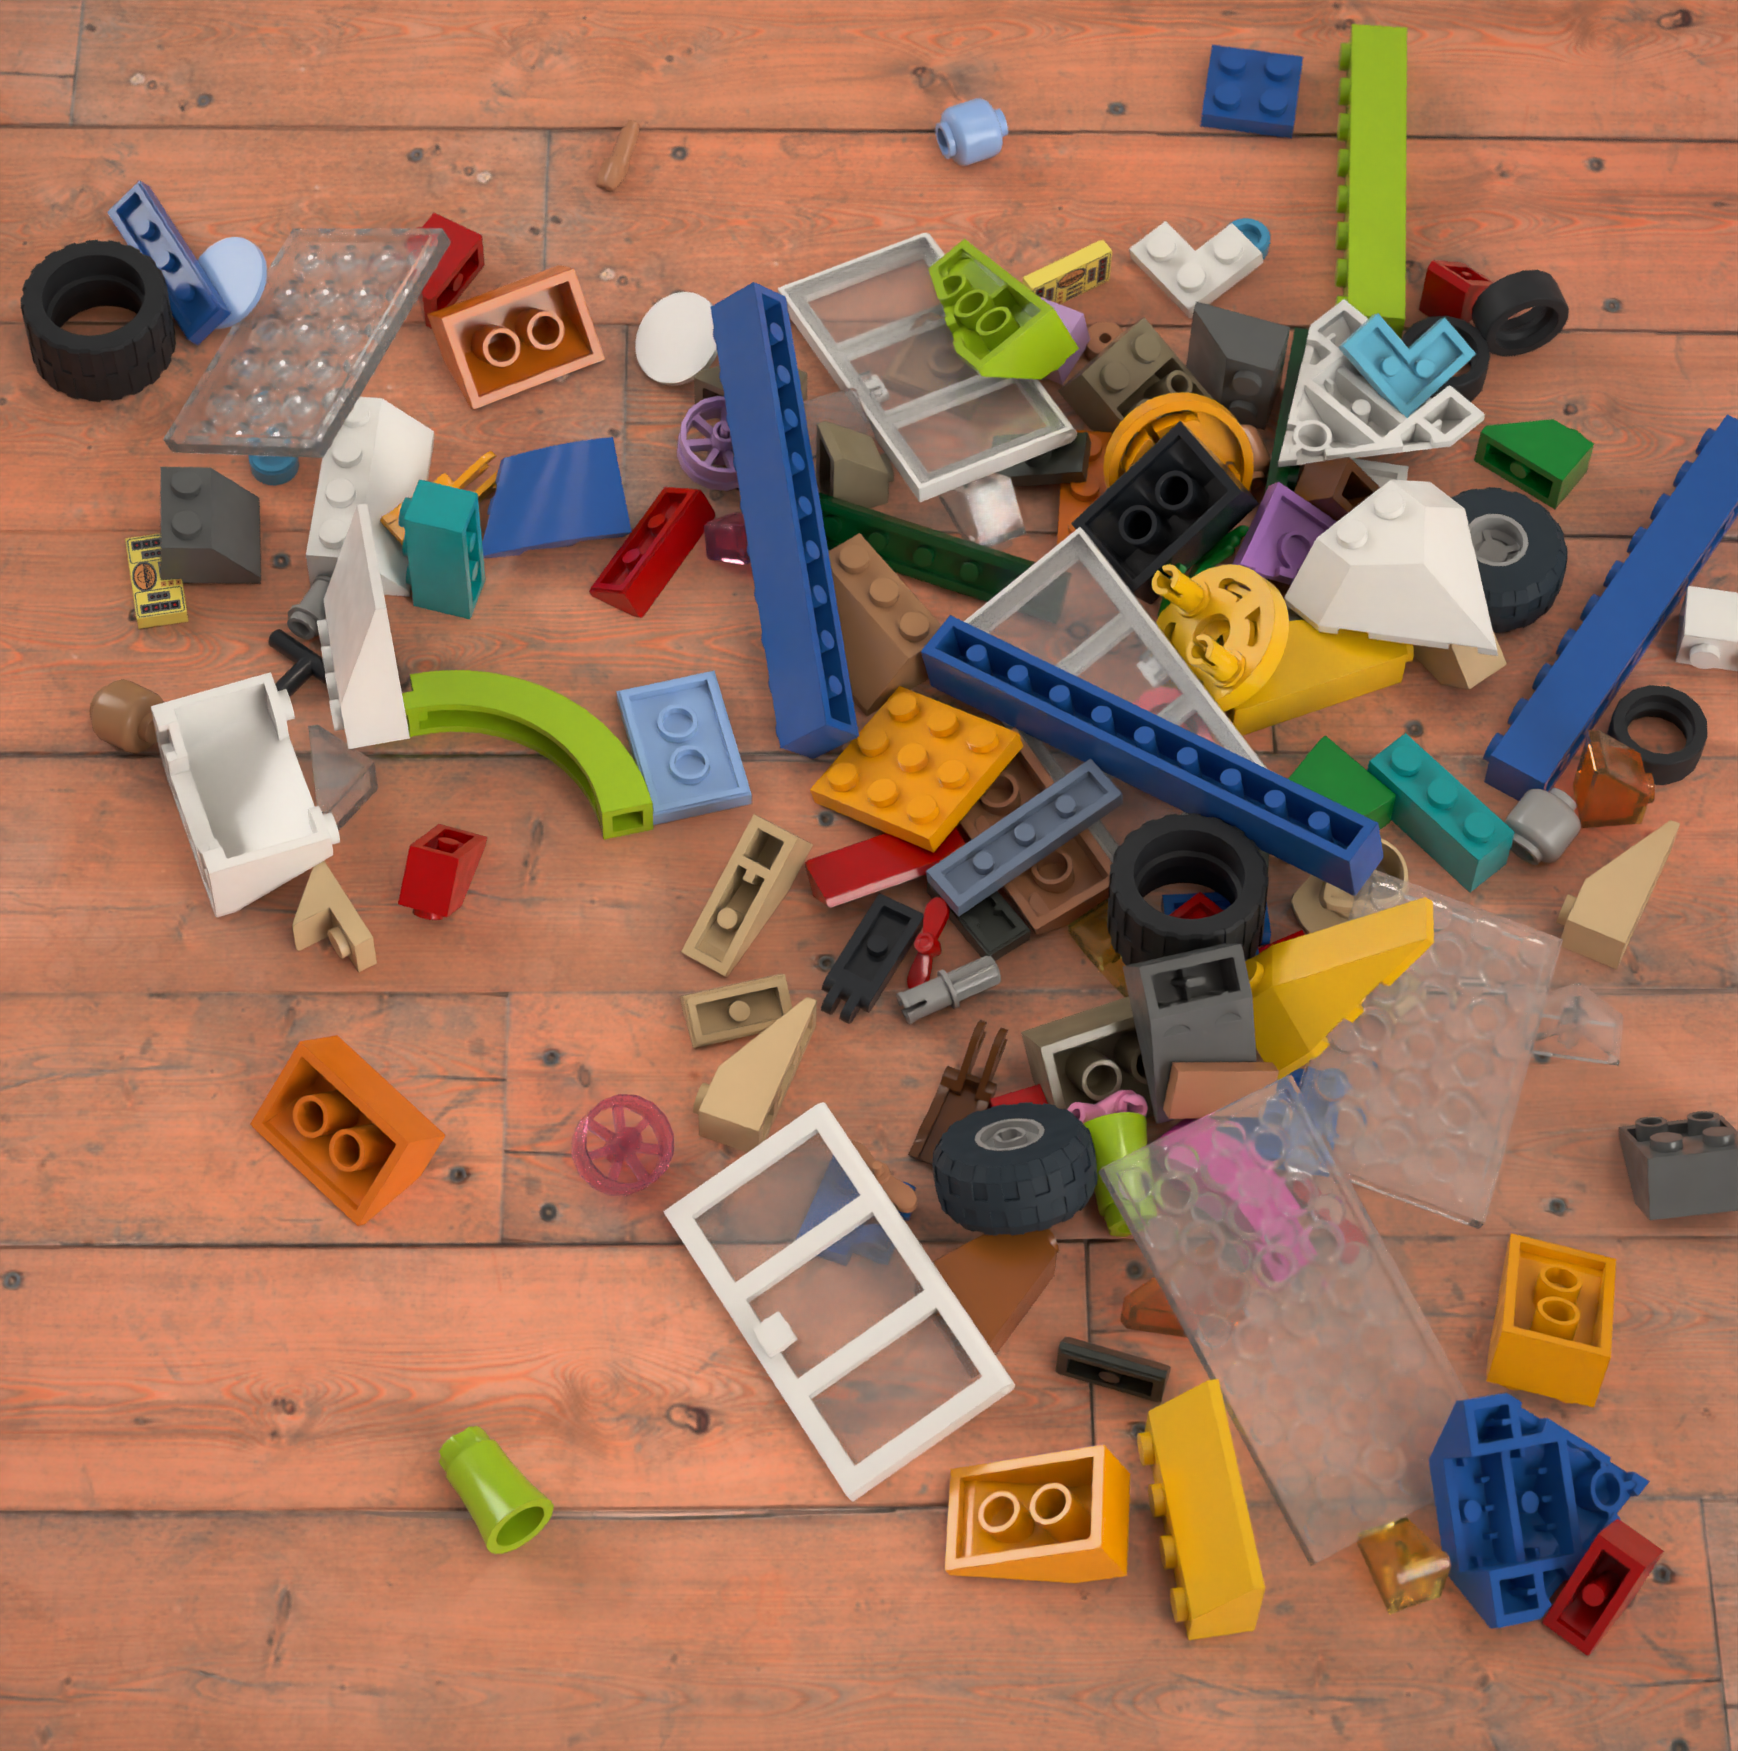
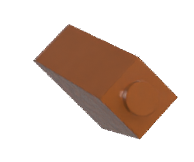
[915,1228,1059,1379]

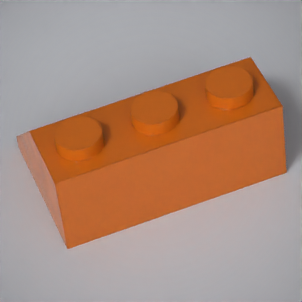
[427,265,605,410]
[250,1035,446,1226]

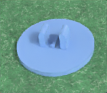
[198,237,267,329]

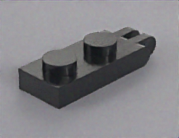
[821,893,924,1024]

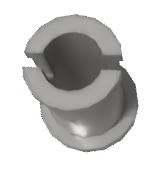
[287,575,331,639]

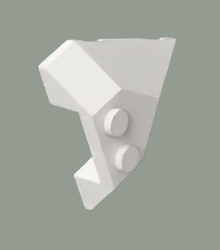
[1278,299,1485,467]
[1284,480,1498,656]

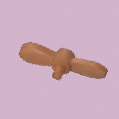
[851,1141,918,1213]

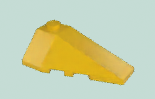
[1245,897,1434,1080]

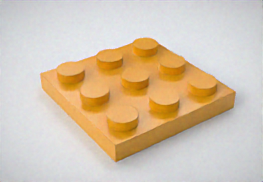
[810,686,1023,853]

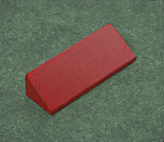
[589,487,716,618]
[805,827,966,908]

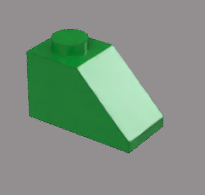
[1474,419,1594,509]

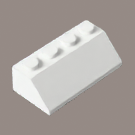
[306,395,435,597]

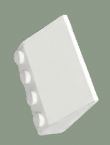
[317,503,410,749]

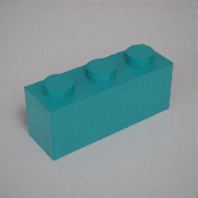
[399,479,486,620]
[1367,733,1515,893]

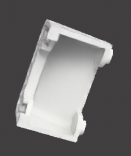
[151,672,340,918]

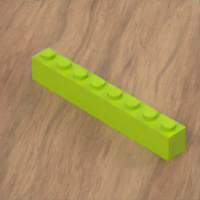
[1335,24,1407,339]

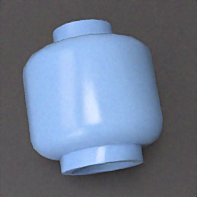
[935,98,1008,166]

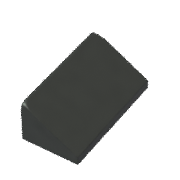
[1055,1337,1171,1402]

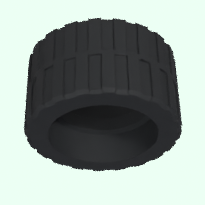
[20,240,176,402]
[1107,813,1269,965]

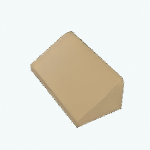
[679,974,792,1048]

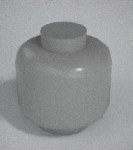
[1504,788,1581,865]

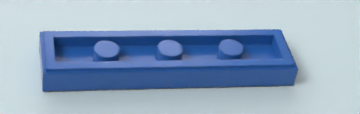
[107,180,231,345]

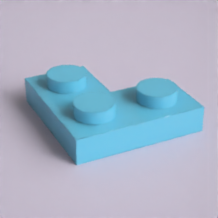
[1338,313,1476,418]

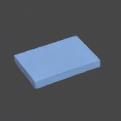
[616,671,752,825]

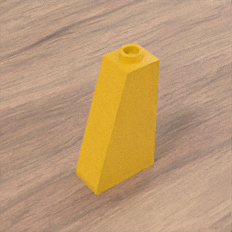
[1218,620,1414,736]

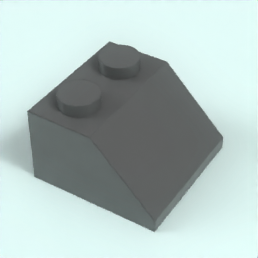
[1186,301,1290,430]
[160,467,261,584]

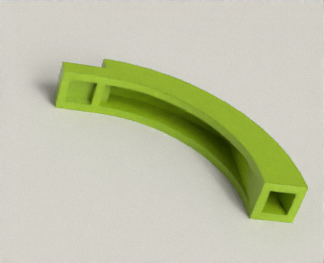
[402,670,654,840]

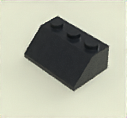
[1071,421,1260,605]

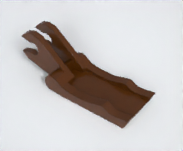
[908,1020,1008,1165]

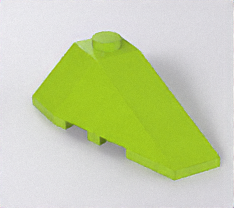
[928,239,1079,380]

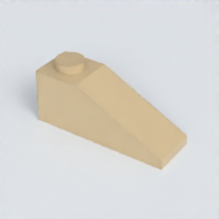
[681,814,813,977]
[1556,820,1680,969]
[693,997,817,1152]

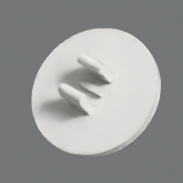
[635,292,718,386]

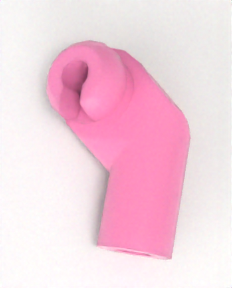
[1068,1090,1148,1124]

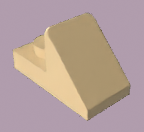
[292,861,377,973]

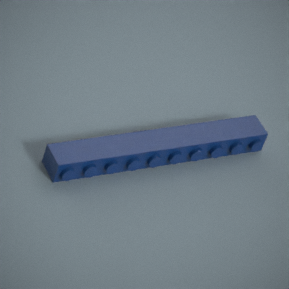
[710,282,859,759]
[1483,414,1738,801]
[921,615,1384,896]

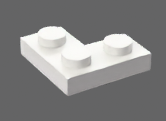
[1129,221,1264,319]

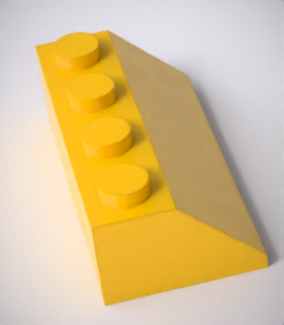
[1137,1379,1265,1640]

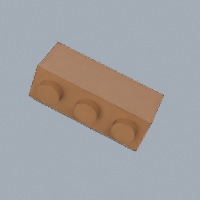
[828,533,942,716]

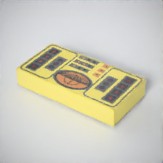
[1022,240,1112,304]
[125,533,189,629]

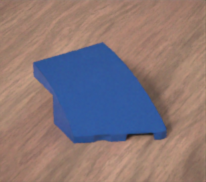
[482,437,632,559]

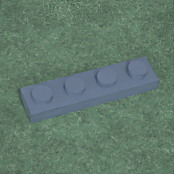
[926,758,1123,917]

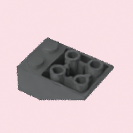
[1123,943,1257,1124]

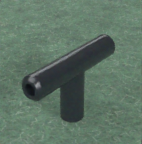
[268,629,327,697]

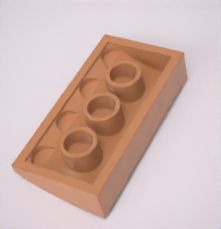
[958,727,1113,935]

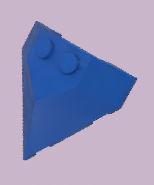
[1429,1393,1650,1628]

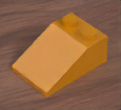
[1486,1233,1616,1408]
[945,1445,1131,1583]

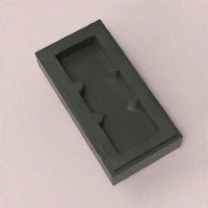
[988,432,1091,488]
[927,882,1031,961]

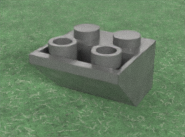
[1619,1111,1738,1220]

